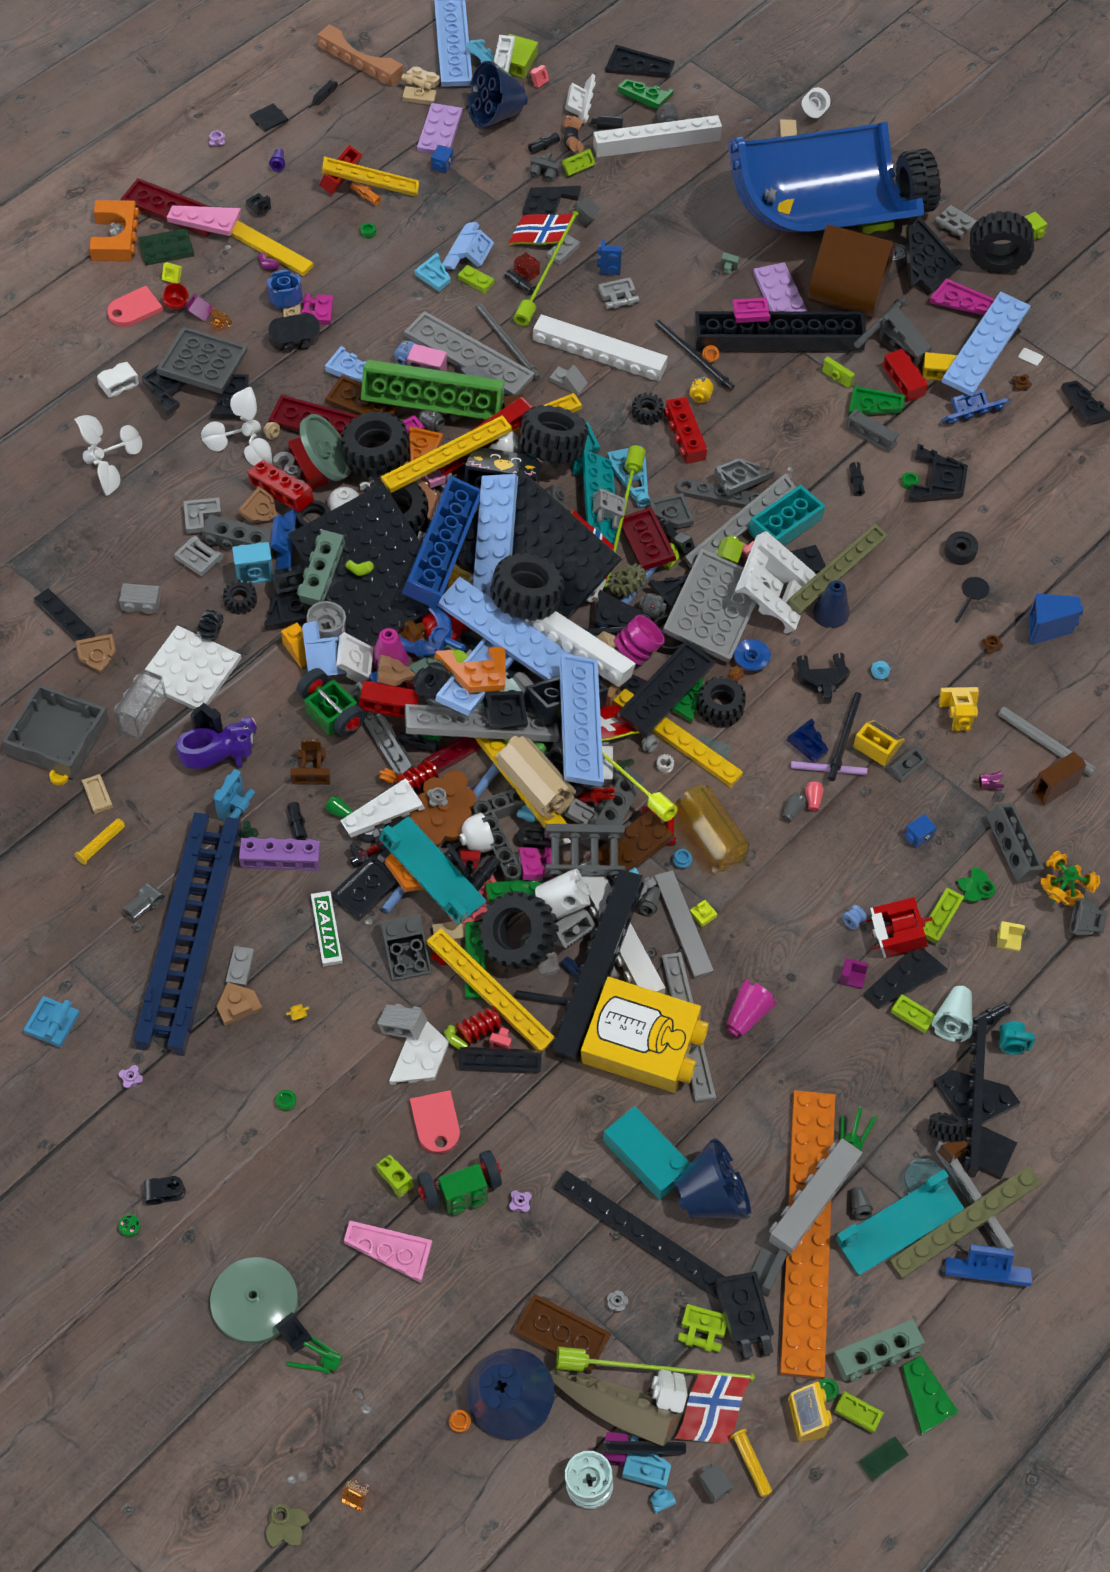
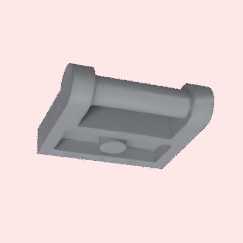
[174,536,224,576]

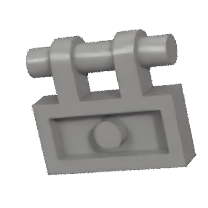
[934,205,977,238]
[598,277,639,309]

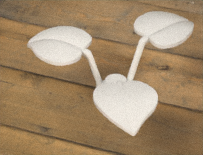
[201,387,273,466]
[74,415,142,496]

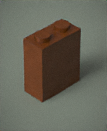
[1031,751,1087,806]

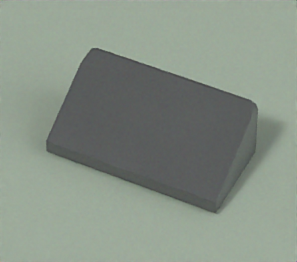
[885,745,927,782]

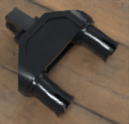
[796,653,850,703]

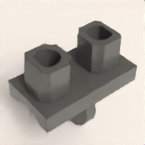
[530,152,561,181]

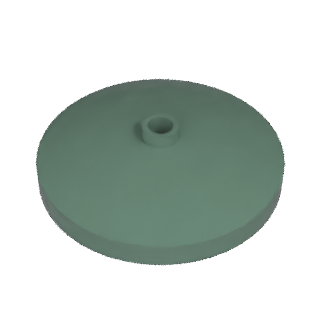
[300,414,351,481]
[210,1257,298,1344]

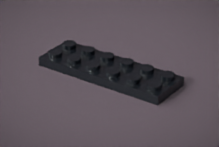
[617,640,716,738]

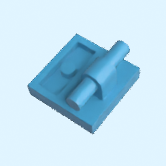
[213,769,255,821]
[23,996,80,1048]

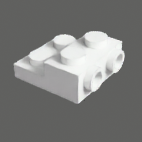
[336,632,373,683]

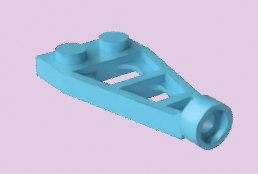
[607,448,650,508]

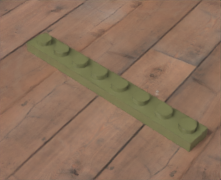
[786,524,888,615]
[890,1166,1042,1280]

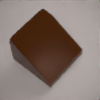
[939,1141,968,1163]

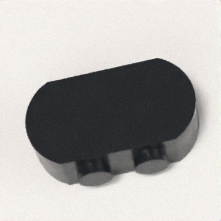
[269,313,320,351]

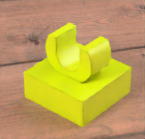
[162,262,182,283]
[690,900,717,928]

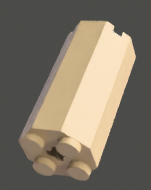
[496,736,576,819]

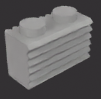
[119,583,161,614]
[554,909,595,948]
[378,1004,428,1040]

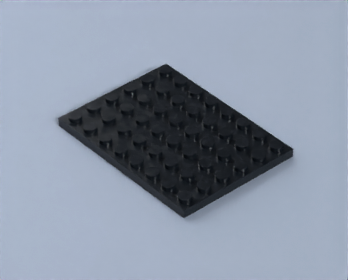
[457,468,622,619]
[288,483,449,646]

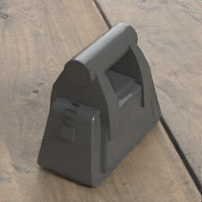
[1069,898,1108,936]

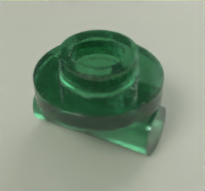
[615,758,634,770]
[239,821,259,839]

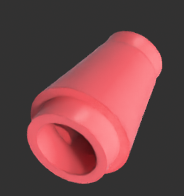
[805,782,824,812]

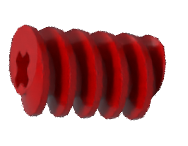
[396,760,439,791]
[456,1005,501,1045]

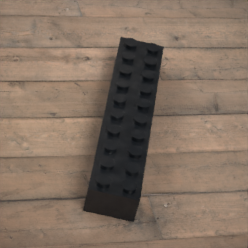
[694,311,866,351]

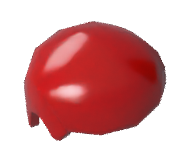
[162,283,189,310]

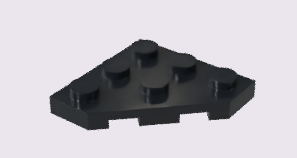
[934,1070,1020,1132]

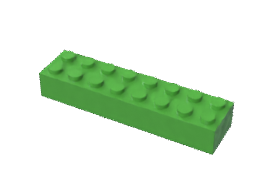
[361,360,505,419]

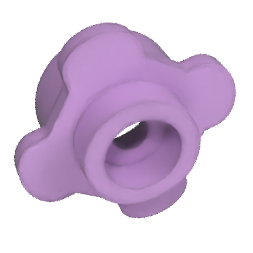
[209,130,225,146]
[119,1065,143,1088]
[509,1190,532,1212]

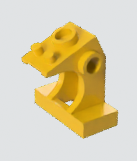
[939,687,979,732]

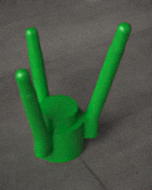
[840,1106,877,1151]
[286,1334,343,1374]

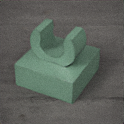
[721,252,740,274]

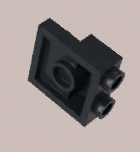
[483,690,528,729]

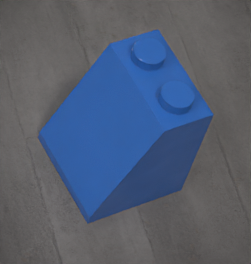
[1029,593,1084,645]

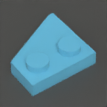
[466,39,495,63]
[415,253,450,292]
[622,1435,671,1489]

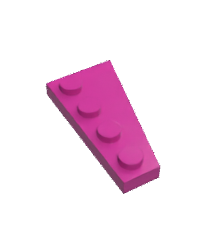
[929,279,995,315]

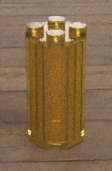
[675,784,750,872]

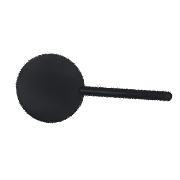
[955,577,989,622]

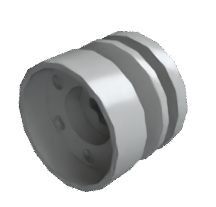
[307,601,346,639]

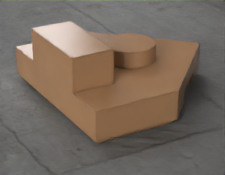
[238,486,277,523]
[75,634,116,674]
[377,655,416,686]
[217,982,262,1026]

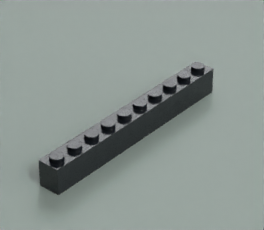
[551,869,645,1063]

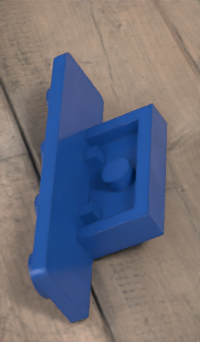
[941,389,1009,424]
[270,509,296,571]
[945,1244,1032,1286]

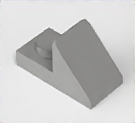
[549,365,588,396]

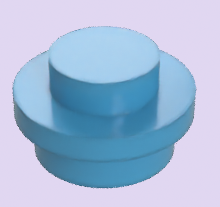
[673,849,692,868]

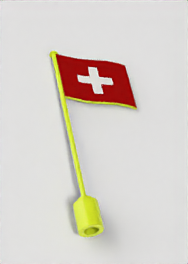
[600,706,677,822]

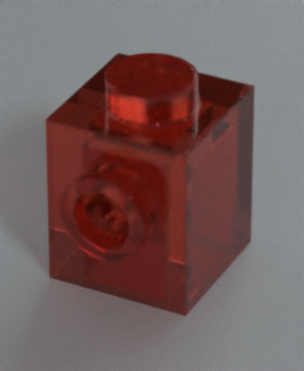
[514,252,540,282]

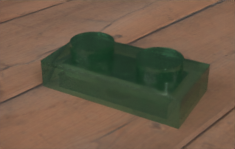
[859,1437,909,1482]

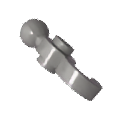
[273,452,307,484]

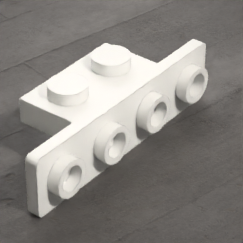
[565,74,596,124]

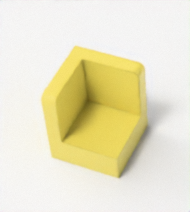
[996,921,1025,951]

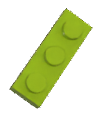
[923,888,964,944]

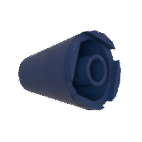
[813,580,850,628]

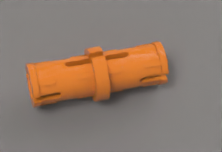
[350,181,382,206]

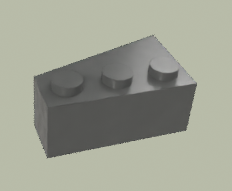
[879,306,932,367]

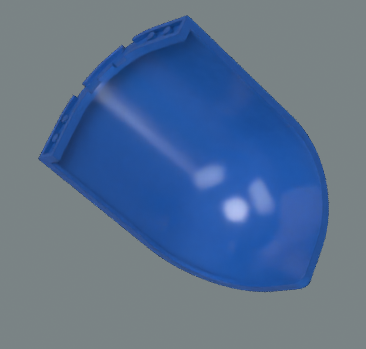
[728,122,924,233]

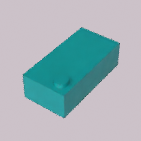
[748,485,826,546]
[603,1106,691,1200]

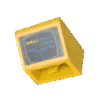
[853,720,905,767]
[788,1382,832,1443]

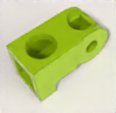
[375,1155,414,1198]

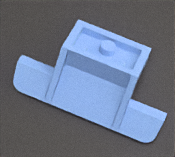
[443,222,494,269]
[302,621,347,676]

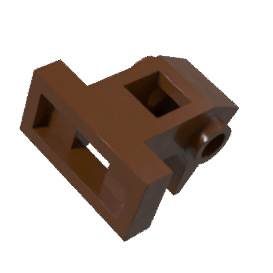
[291,738,331,785]

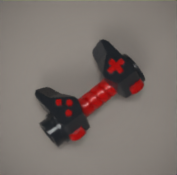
[349,829,386,868]

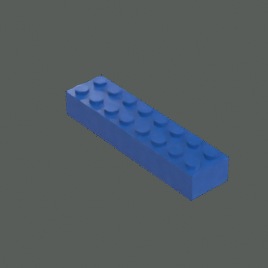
[402,476,481,609]

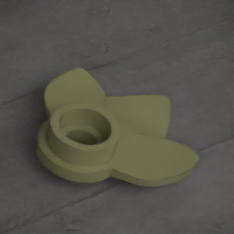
[266,1504,310,1548]

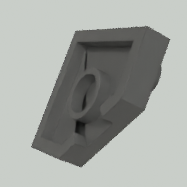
[649,493,694,528]

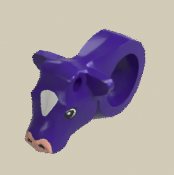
[176,717,257,769]

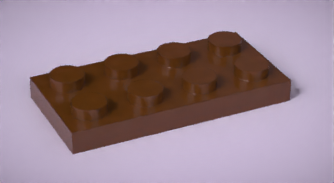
[325,375,401,416]
[589,810,674,884]
[514,1294,611,1374]

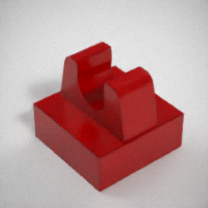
[459,849,480,868]

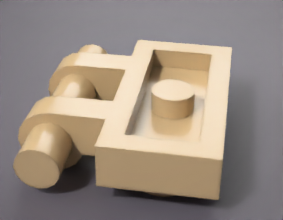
[401,66,441,90]

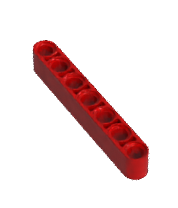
[438,397,533,475]

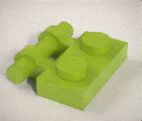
[678,1304,726,1352]

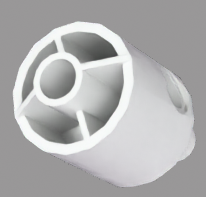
[535,869,592,922]

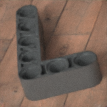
[474,788,526,882]

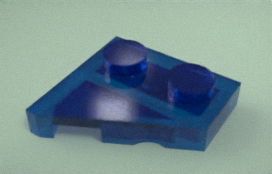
[787,718,828,763]

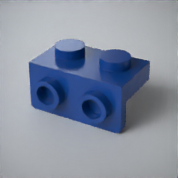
[597,239,622,275]

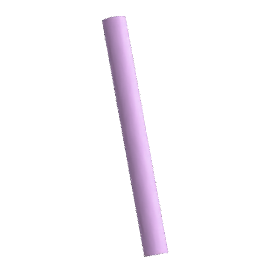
[791,761,867,775]

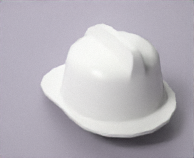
[802,87,830,118]

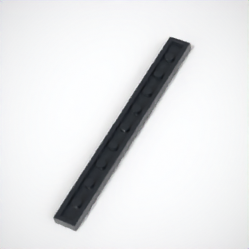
[554,1170,725,1300]

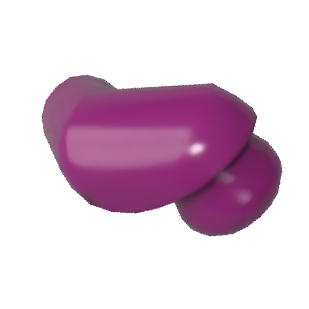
[258,253,280,270]

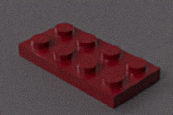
[621,507,676,570]

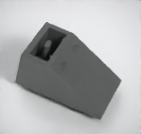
[379,914,432,981]

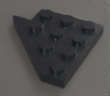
[906,216,963,294]

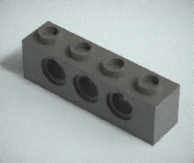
[202,514,275,559]
[589,766,644,843]
[987,803,1044,882]

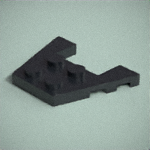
[523,186,581,216]
[142,365,204,415]
[908,444,968,501]

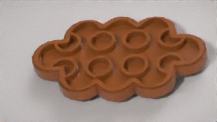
[410,770,477,847]

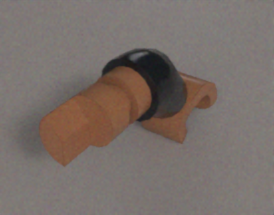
[563,115,584,153]

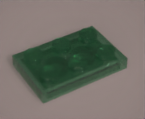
[138,228,194,266]

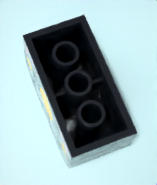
[464,448,541,489]

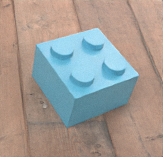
[232,542,273,584]

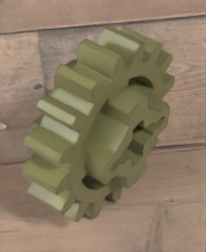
[608,563,647,596]

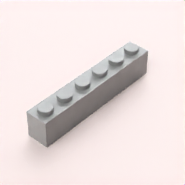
[769,1138,863,1256]

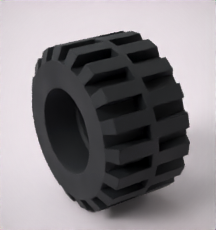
[697,676,746,727]

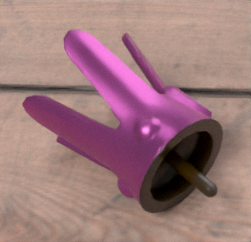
[975,770,1004,790]

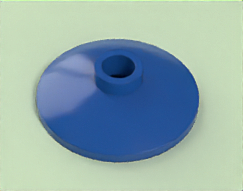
[734,639,771,671]

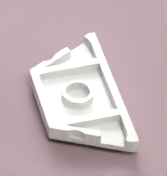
[389,1021,449,1085]

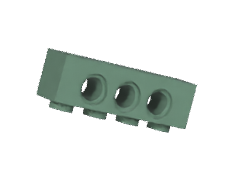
[297,530,345,605]
[832,1319,925,1382]

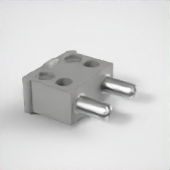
[592,489,626,529]

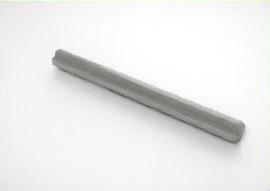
[998,707,1096,776]

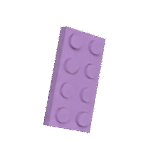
[417,103,463,155]
[753,262,807,311]

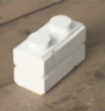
[651,1369,687,1413]

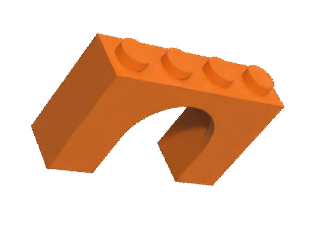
[89,200,139,261]

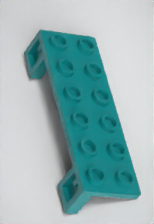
[572,449,619,546]
[379,816,486,925]
[835,1169,964,1276]

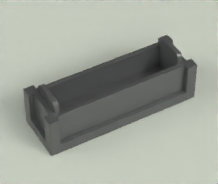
[846,409,900,453]

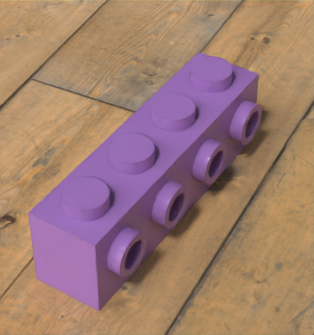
[239,837,321,871]

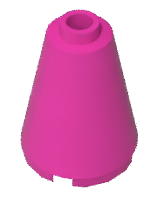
[372,628,408,671]
[726,979,778,1037]

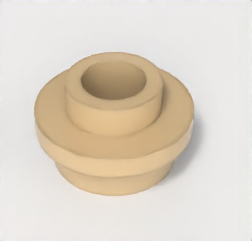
[263,422,280,440]

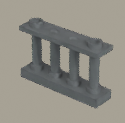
[544,824,625,878]

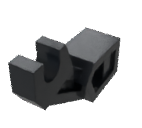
[658,518,695,555]

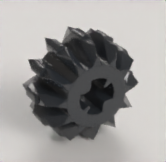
[197,609,223,642]

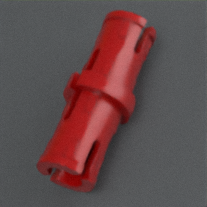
[578,787,615,803]

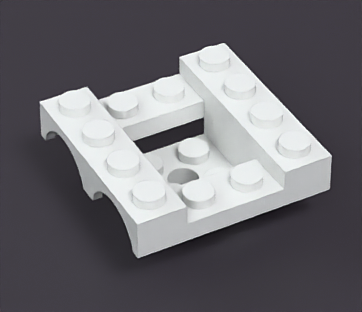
[735,531,816,634]

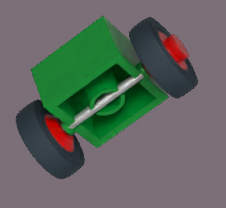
[296,668,366,737]
[417,1150,502,1215]

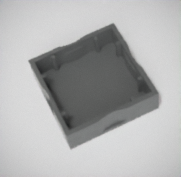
[1,684,109,779]

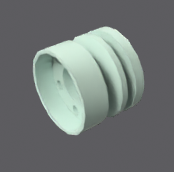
[565,1451,613,1509]

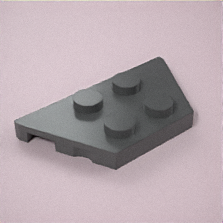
[714,458,775,496]

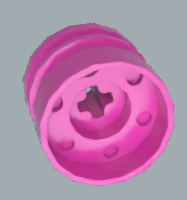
[615,615,665,665]

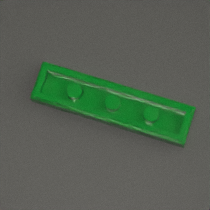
[465,922,485,999]

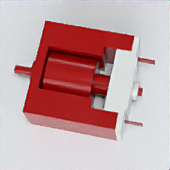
[865,897,933,958]

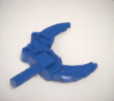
[400,606,466,659]

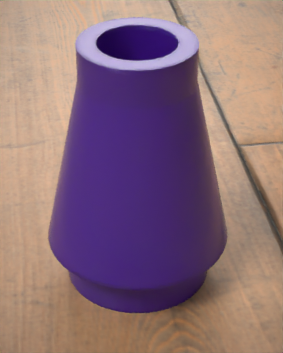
[269,148,285,171]

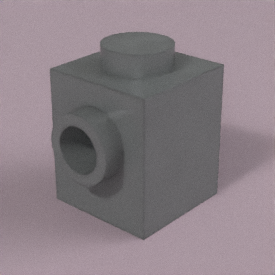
[573,196,601,227]
[698,1463,734,1504]

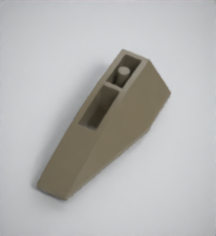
[550,1367,684,1446]

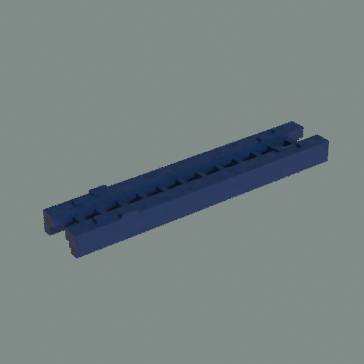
[134,812,242,1056]

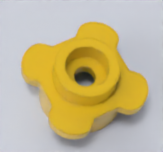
[286,1004,309,1020]

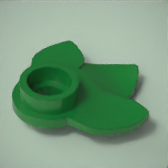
[957,867,996,902]

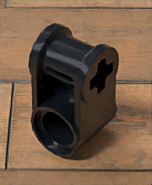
[143,1176,186,1205]

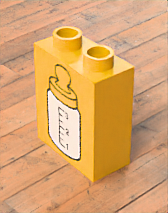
[581,977,709,1093]

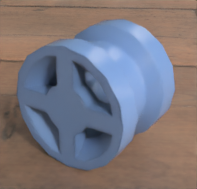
[842,905,867,930]

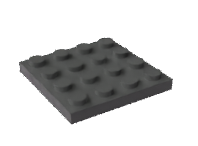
[157,327,248,394]

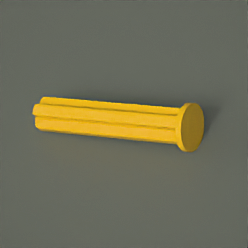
[74,818,125,865]
[730,1429,772,1497]

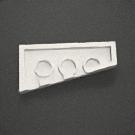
[340,778,425,838]

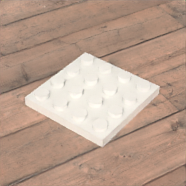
[137,625,241,710]

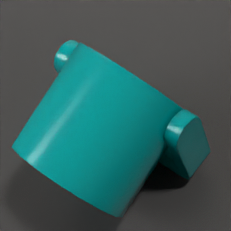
[997,1021,1036,1055]

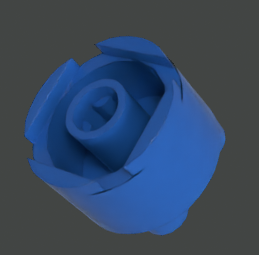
[267,270,303,309]

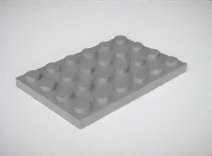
[662,548,756,663]

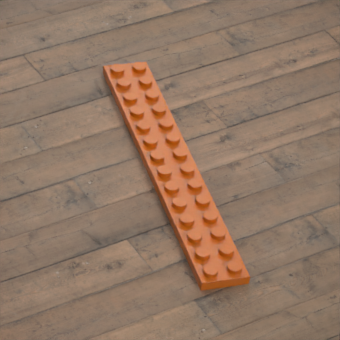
[780,1090,835,1380]

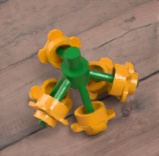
[1040,851,1100,907]

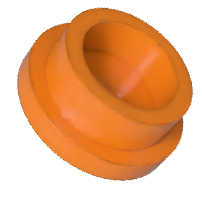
[702,345,719,363]
[379,768,397,784]
[449,1410,471,1433]

